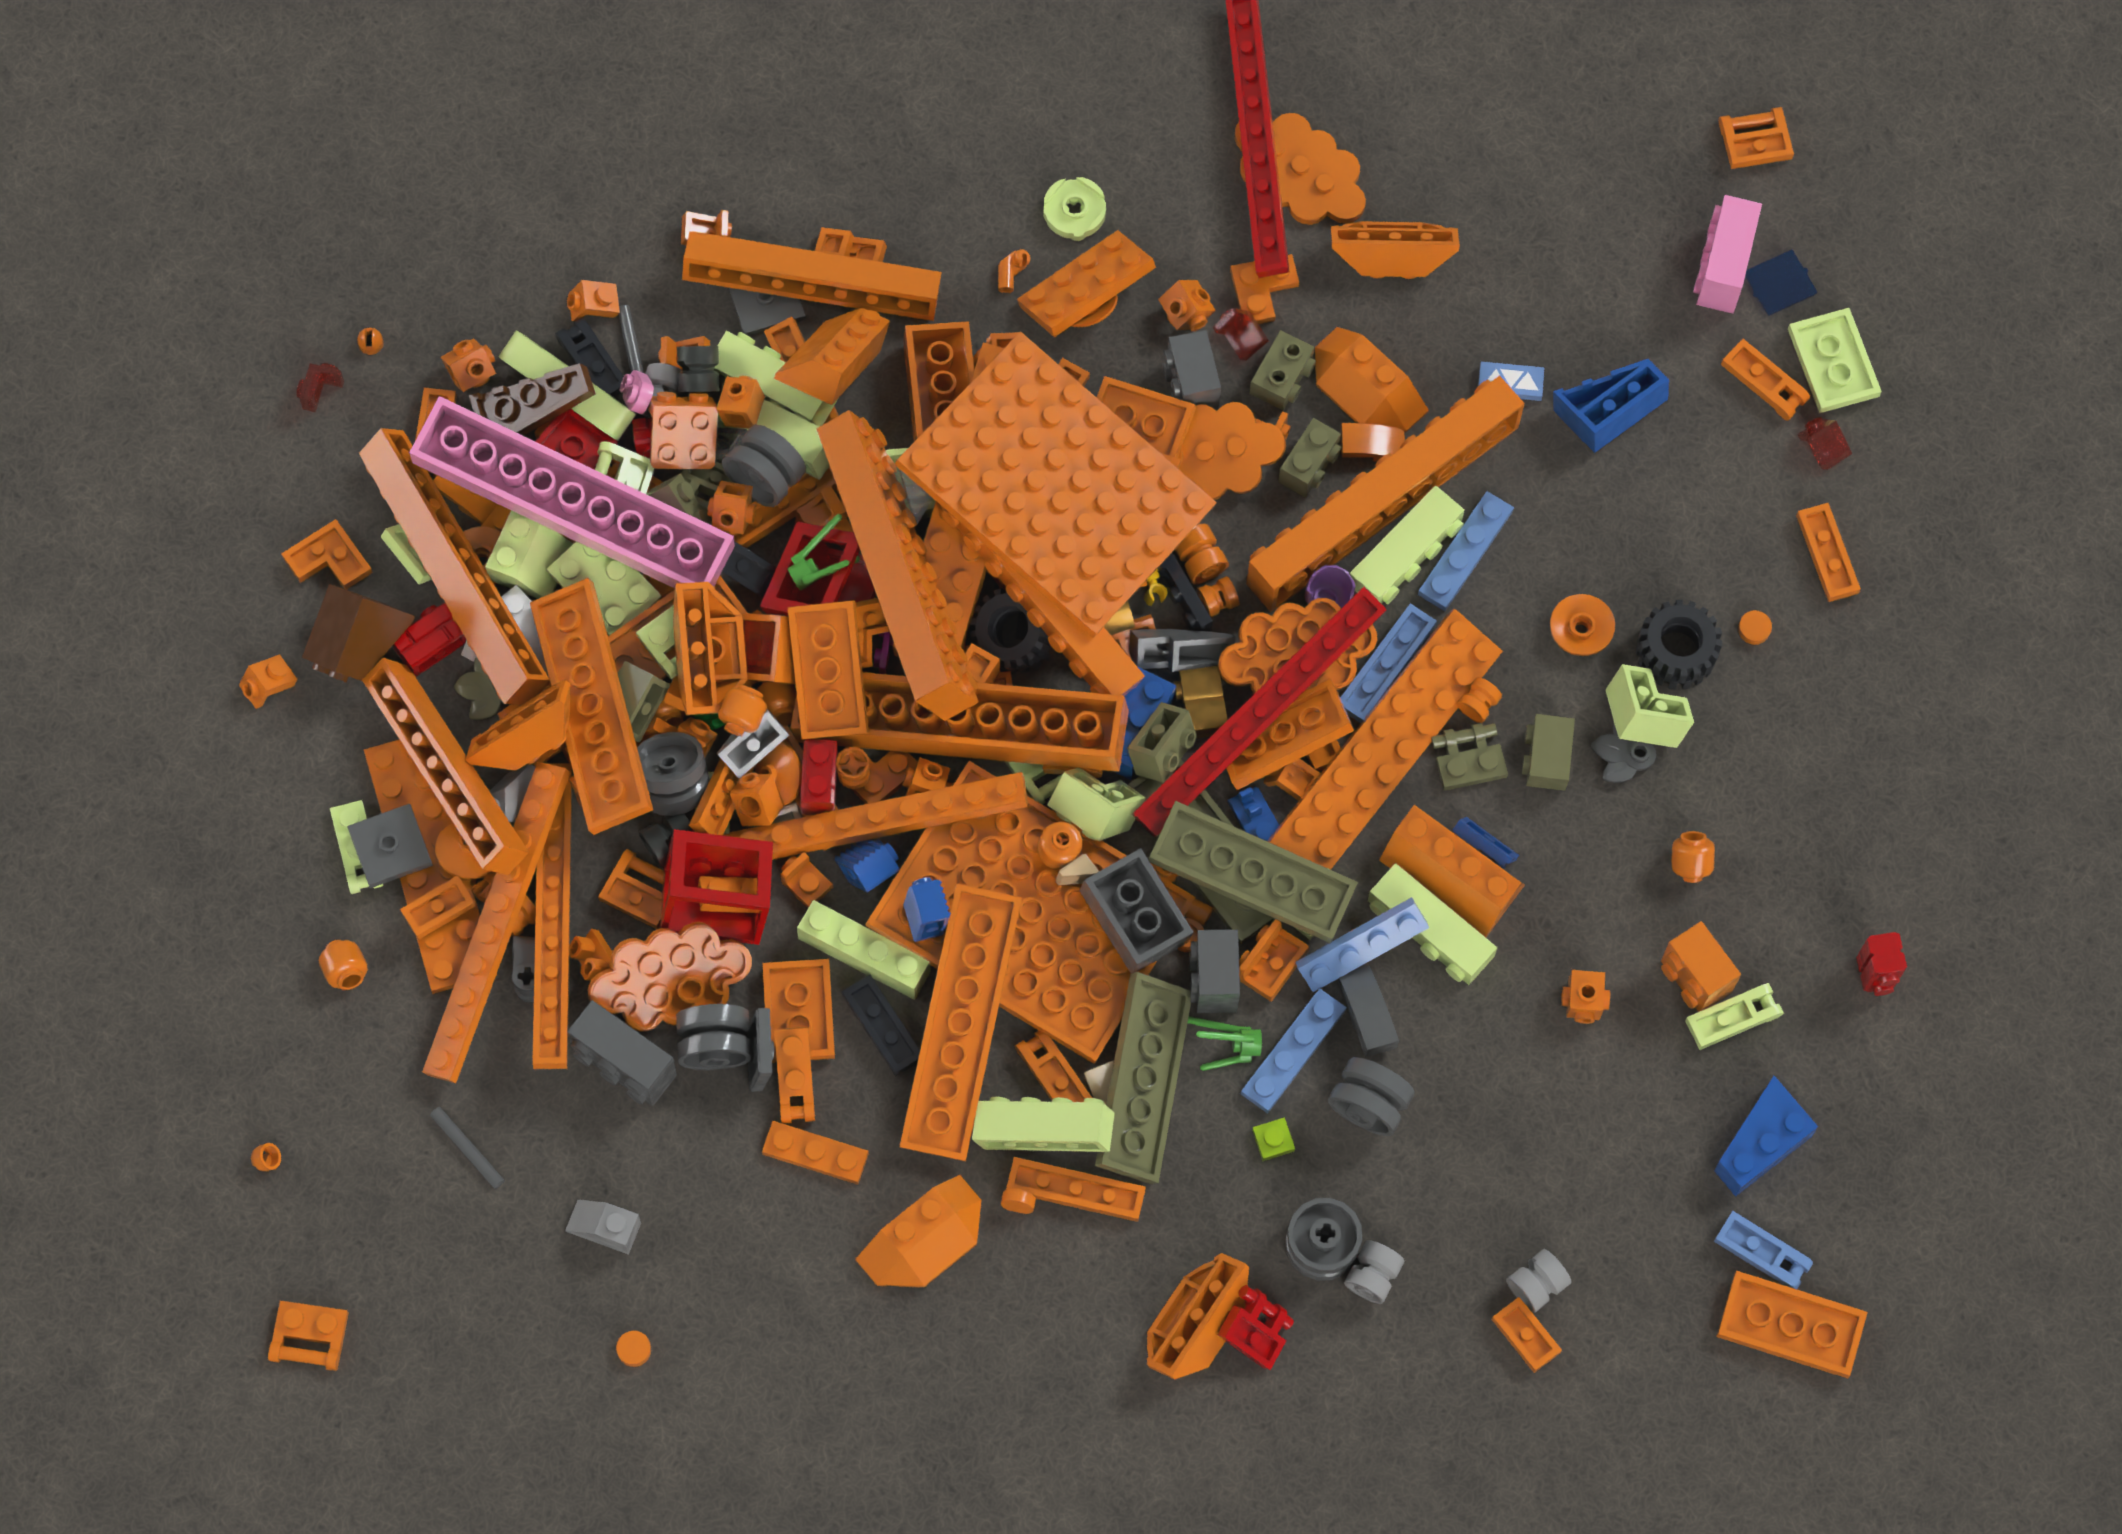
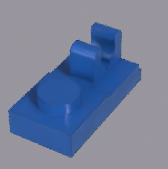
[1227,786,1279,841]
[1452,817,1520,869]

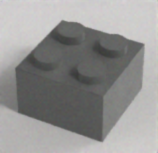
[1162,330,1221,411]
[1189,930,1240,1013]

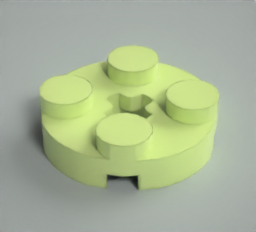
[1043,177,1106,241]

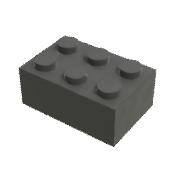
[1080,848,1194,973]
[567,1000,677,1107]

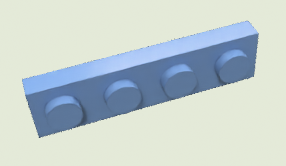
[1418,491,1514,611]
[1340,603,1437,723]
[1296,897,1429,992]
[1241,988,1347,1114]

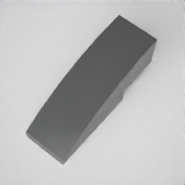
[1129,629,1236,672]
[1337,962,1399,1057]

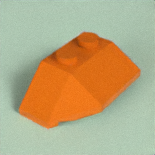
[1331,221,1460,279]
[1315,327,1429,433]
[673,582,748,715]
[465,680,570,771]
[855,1175,981,1287]
[1147,1253,1249,1380]

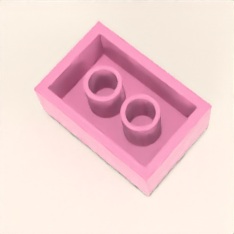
[1693,195,1762,314]

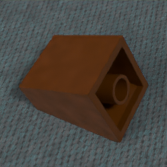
[302,584,415,682]

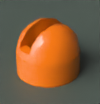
[357,328,384,355]
[251,1143,281,1171]

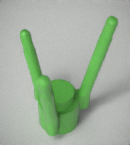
[787,514,860,591]
[1188,1017,1262,1071]

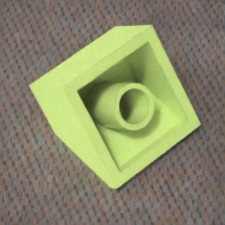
[485,510,573,599]

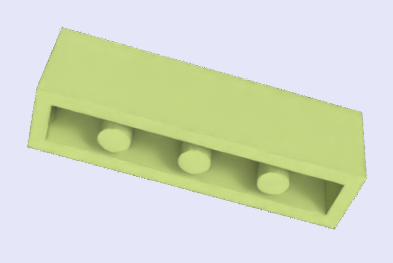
[714,330,839,426]
[717,399,830,480]
[1350,485,1465,604]
[1368,863,1497,985]
[797,900,931,1000]
[972,1097,1115,1152]

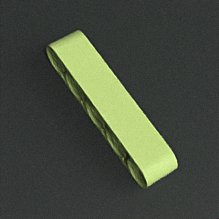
[498,330,636,441]

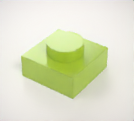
[1252,1117,1295,1161]

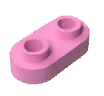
[620,370,654,414]

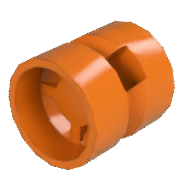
[1175,524,1229,584]

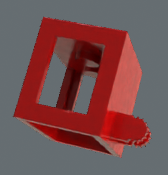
[760,521,876,617]
[660,829,773,945]

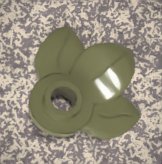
[454,657,503,720]

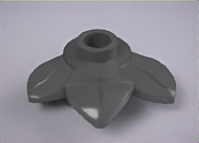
[1591,723,1656,783]

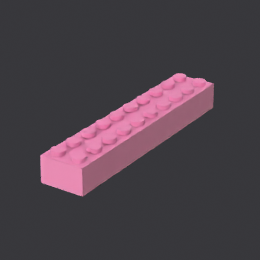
[409,396,735,588]

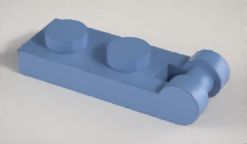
[1714,1211,1813,1289]

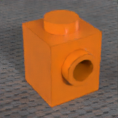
[716,376,765,429]

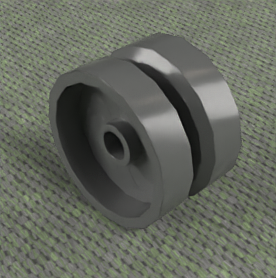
[722,425,806,507]
[637,732,710,816]
[676,1004,751,1070]
[1328,1057,1415,1136]
[1286,1198,1362,1281]

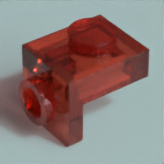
[1213,308,1269,361]
[297,363,344,412]
[1797,417,1852,470]

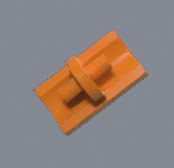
[569,929,613,981]

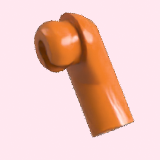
[998,249,1031,293]

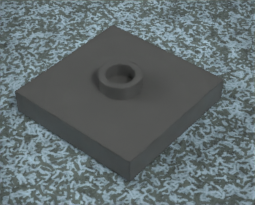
[728,288,806,337]
[347,804,433,888]
[747,1008,774,1092]

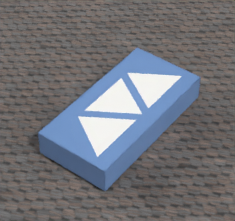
[1478,361,1544,401]

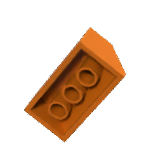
[774,308,890,405]
[903,321,974,442]
[1379,805,1525,938]

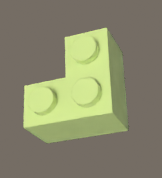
[1605,664,1694,748]
[1047,768,1146,841]

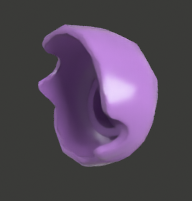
[1305,565,1356,608]

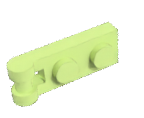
[330,800,384,895]
[1685,983,1784,1050]

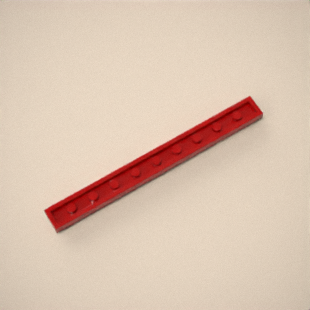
[1226,0,1290,278]
[1132,587,1387,838]

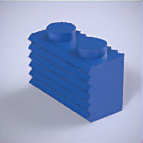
[835,839,900,893]
[903,877,951,942]

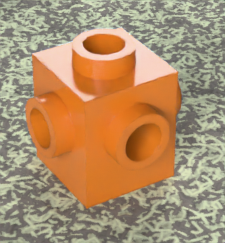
[1158,280,1216,331]
[441,338,496,392]
[707,481,756,535]
[902,757,952,796]
[1561,970,1610,1024]

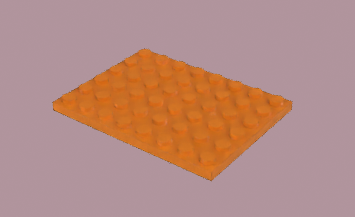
[895,331,1217,638]
[865,761,1196,1064]

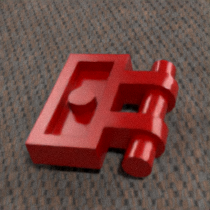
[1217,1285,1294,1370]

